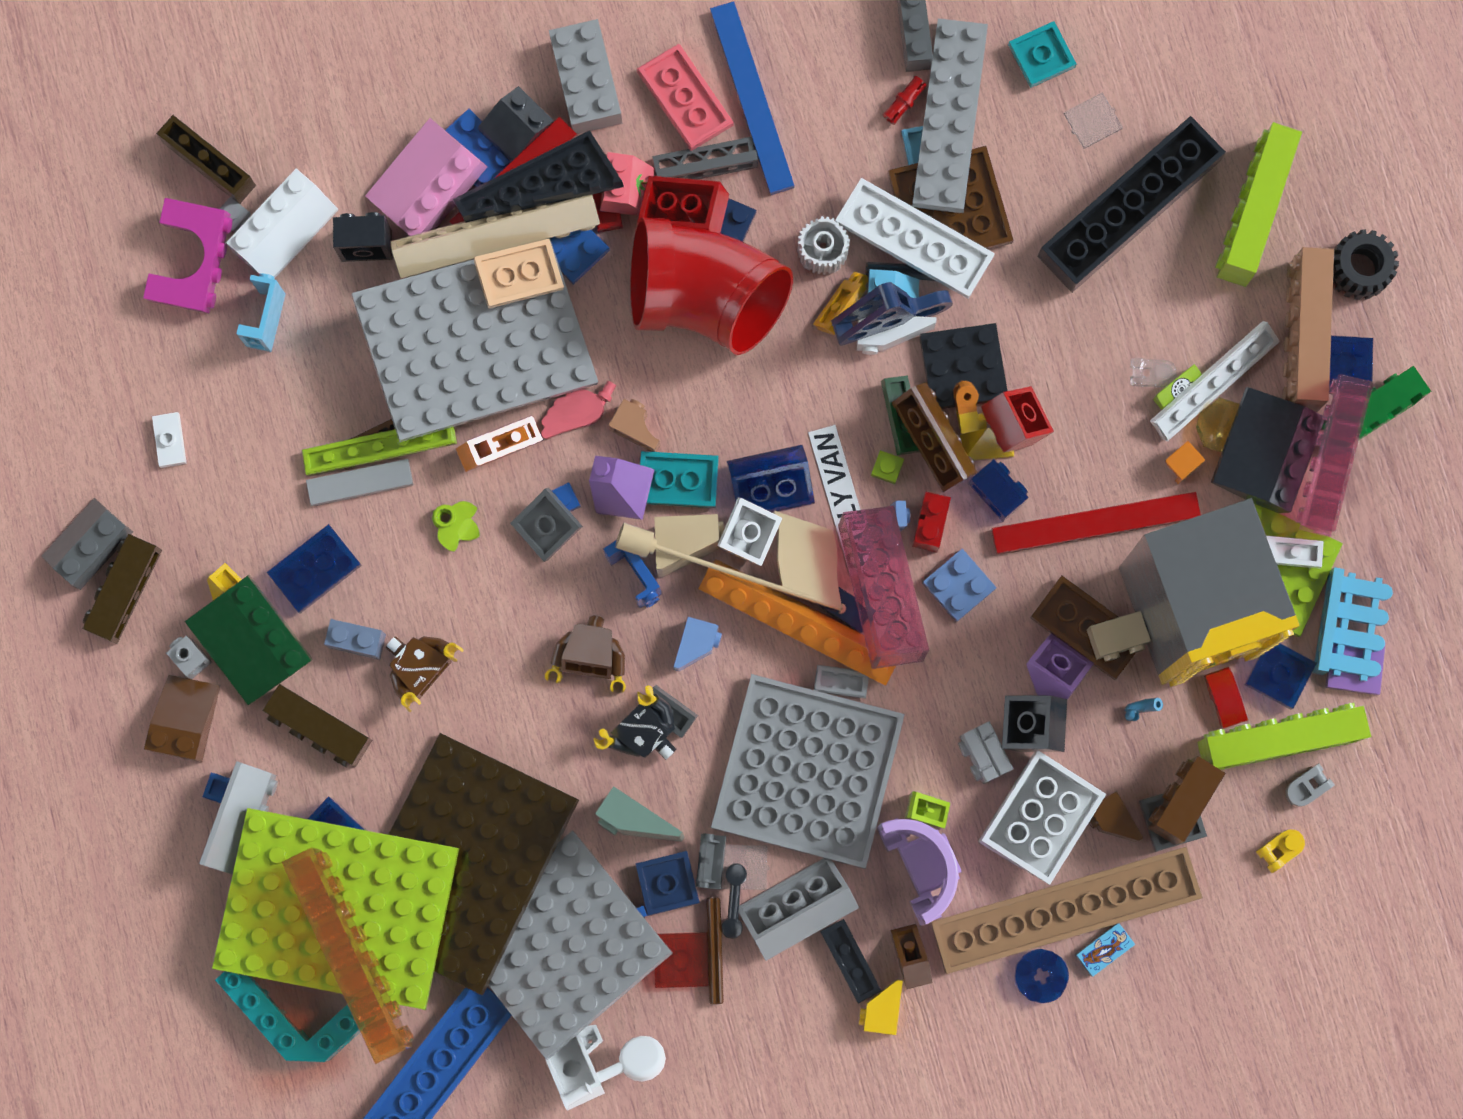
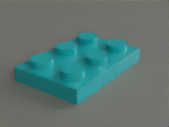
[640,451,719,508]

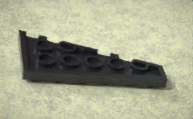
[453,130,624,223]

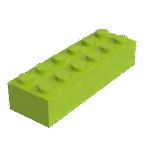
[1215,122,1302,287]
[1197,703,1371,770]

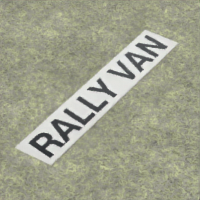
[808,425,878,577]

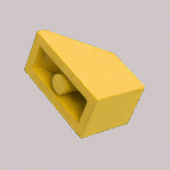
[859,980,903,1035]

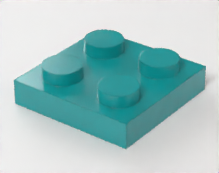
[1008,21,1077,88]

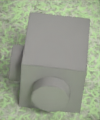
[166,636,212,679]

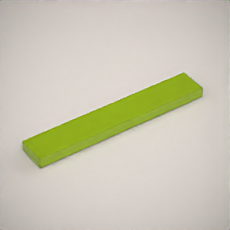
[302,427,457,476]

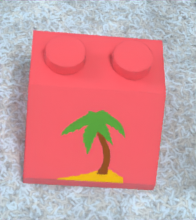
[600,152,655,216]

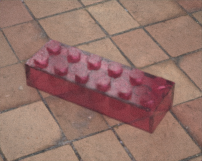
[1296,374,1374,537]
[838,506,929,669]

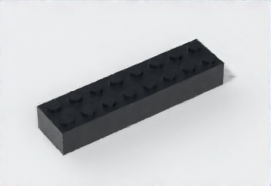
[1037,116,1226,293]

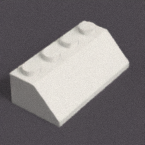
[226,169,338,278]

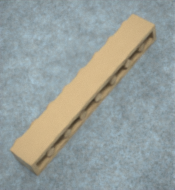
[391,194,600,278]

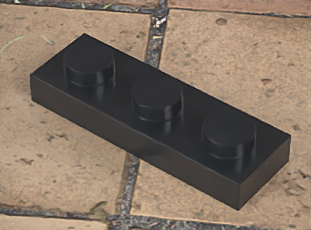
[820,919,882,1004]

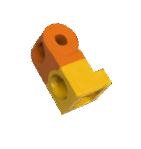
[953,381,987,434]

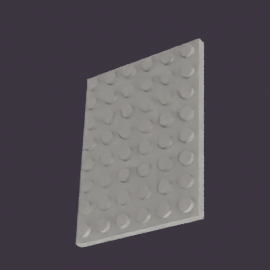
[352,238,598,442]

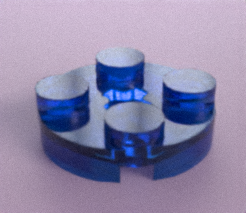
[1014,949,1069,1003]

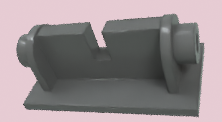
[696,833,726,890]

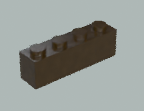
[156,115,256,204]
[82,534,162,644]
[262,684,373,768]

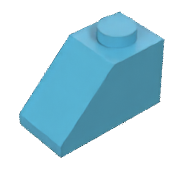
[867,269,919,298]

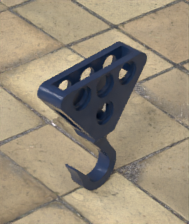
[831,282,953,346]

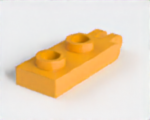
[813,272,868,335]

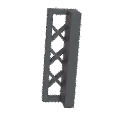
[652,137,758,180]

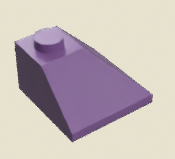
[589,456,654,520]
[1026,633,1094,700]

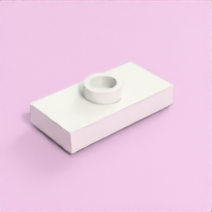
[152,412,187,468]

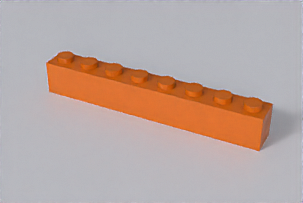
[699,559,902,686]

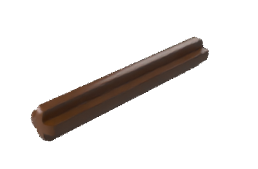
[706,897,724,1005]

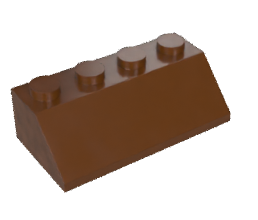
[892,382,978,492]

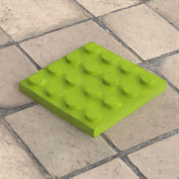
[1254,504,1343,637]

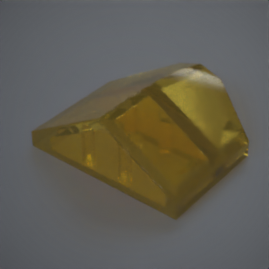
[1196,397,1240,452]

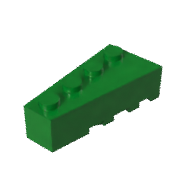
[1319,365,1432,457]

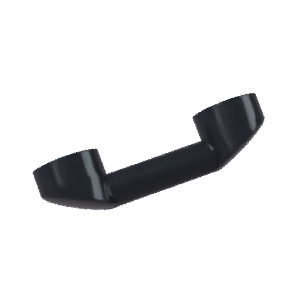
[721,863,747,939]

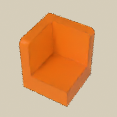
[1165,441,1205,484]

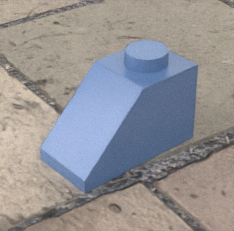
[674,617,722,671]

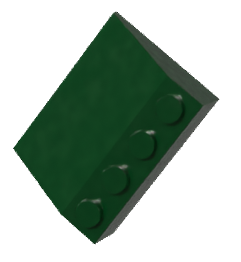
[184,575,312,705]

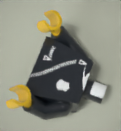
[593,685,677,760]

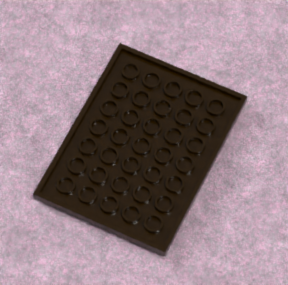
[388,733,579,995]

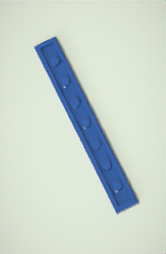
[710,1,795,195]

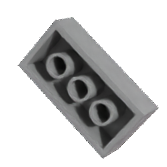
[549,19,623,134]

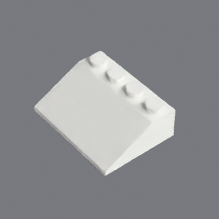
[978,750,1106,885]

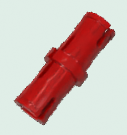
[882,76,927,125]

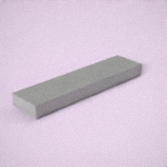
[306,459,414,507]

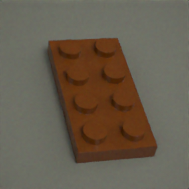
[1030,575,1135,680]

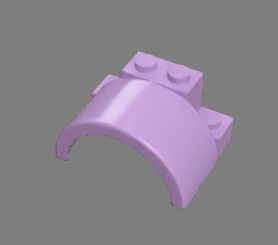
[877,818,962,926]

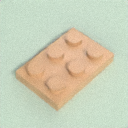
[474,239,564,309]

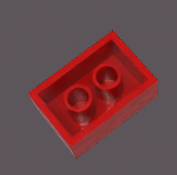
[637,176,730,233]

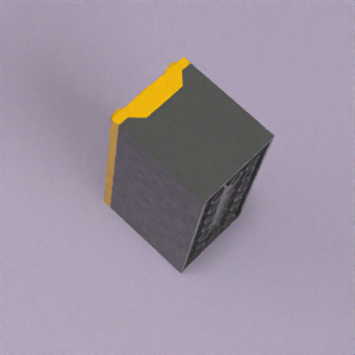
[1119,498,1300,687]

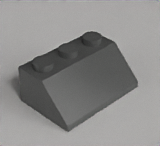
[42,498,133,590]

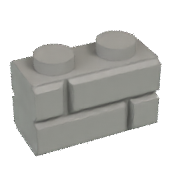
[958,721,1013,784]

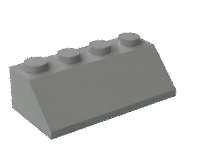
[199,761,278,874]
[739,858,859,961]

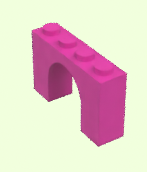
[143,198,232,314]

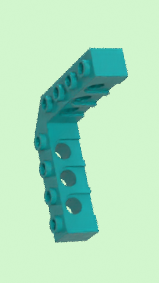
[215,971,392,1062]

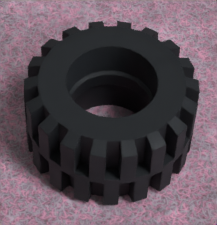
[1333,229,1399,300]

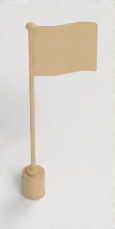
[615,511,846,614]

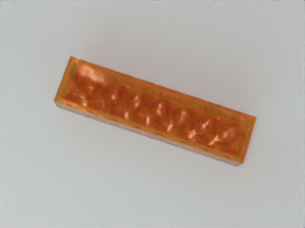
[282,847,414,1064]

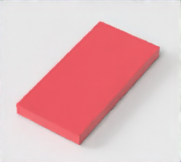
[637,44,734,151]

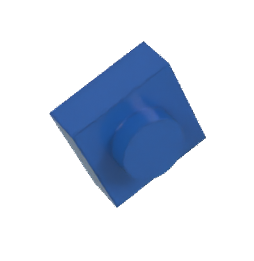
[552,482,581,512]

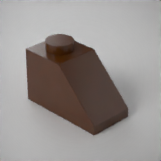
[1089,791,1143,842]
[890,924,933,989]

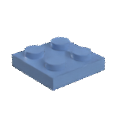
[922,549,997,622]

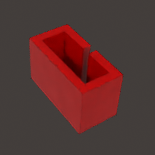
[912,491,951,553]

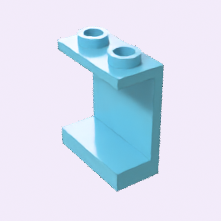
[236,273,286,352]

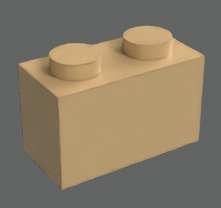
[1087,611,1151,662]

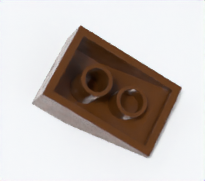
[144,675,221,762]

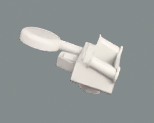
[545,1025,666,1111]

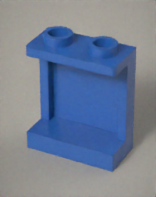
[603,540,662,608]

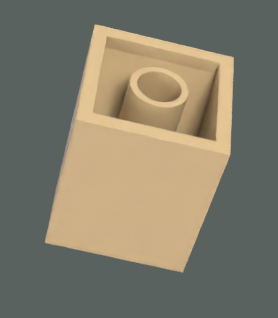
[654,514,724,577]

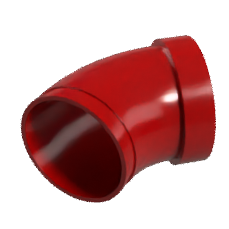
[630,217,793,355]

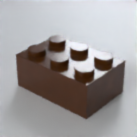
[1148,756,1226,845]

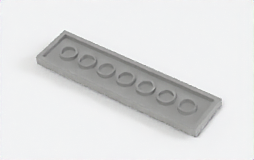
[912,18,988,213]

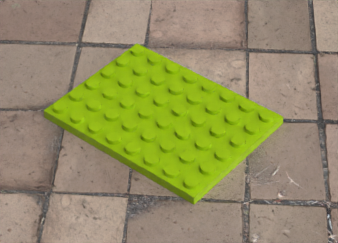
[212,808,459,1010]

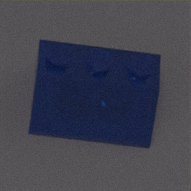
[727,444,815,513]

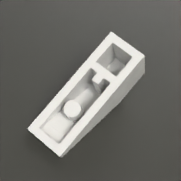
[857,316,936,355]

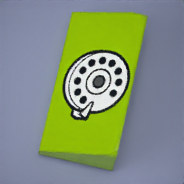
[1153,364,1202,410]

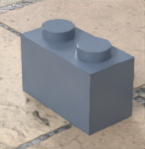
[324,619,386,660]

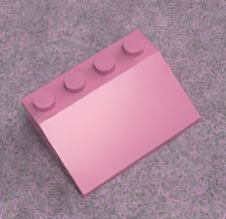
[365,118,487,236]

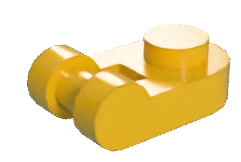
[1255,829,1305,873]

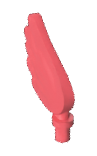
[541,381,616,439]

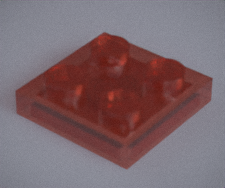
[655,932,709,988]

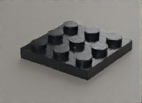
[919,323,1008,409]

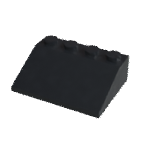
[1211,387,1326,513]

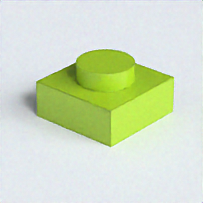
[871,450,904,484]

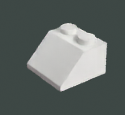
[717,497,782,566]

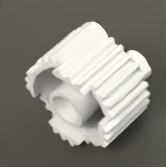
[797,216,850,275]

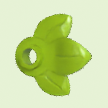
[432,501,480,552]

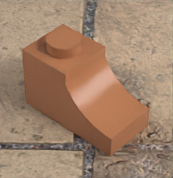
[609,399,660,452]

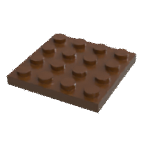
[888,146,1014,250]

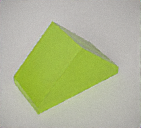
[905,791,950,829]

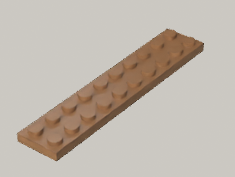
[931,847,1203,974]

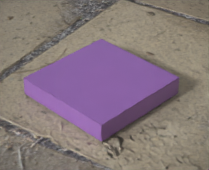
[1325,643,1386,695]

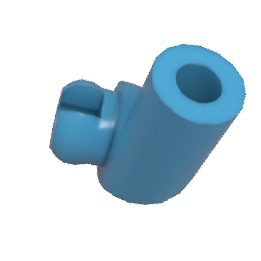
[1124,698,1163,721]

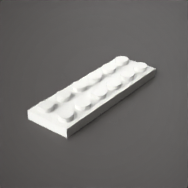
[835,178,995,299]

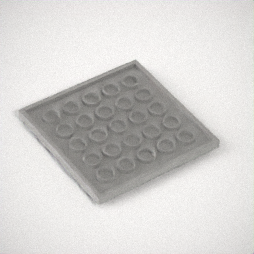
[711,674,905,869]
[489,830,673,1060]

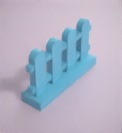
[1313,567,1393,682]

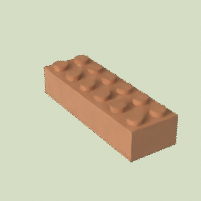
[1282,247,1334,412]

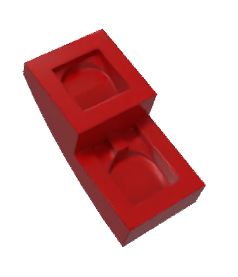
[1204,667,1248,729]

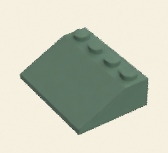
[595,786,685,842]

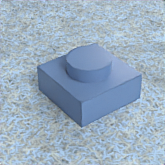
[890,501,910,531]

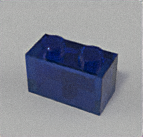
[968,459,1029,522]

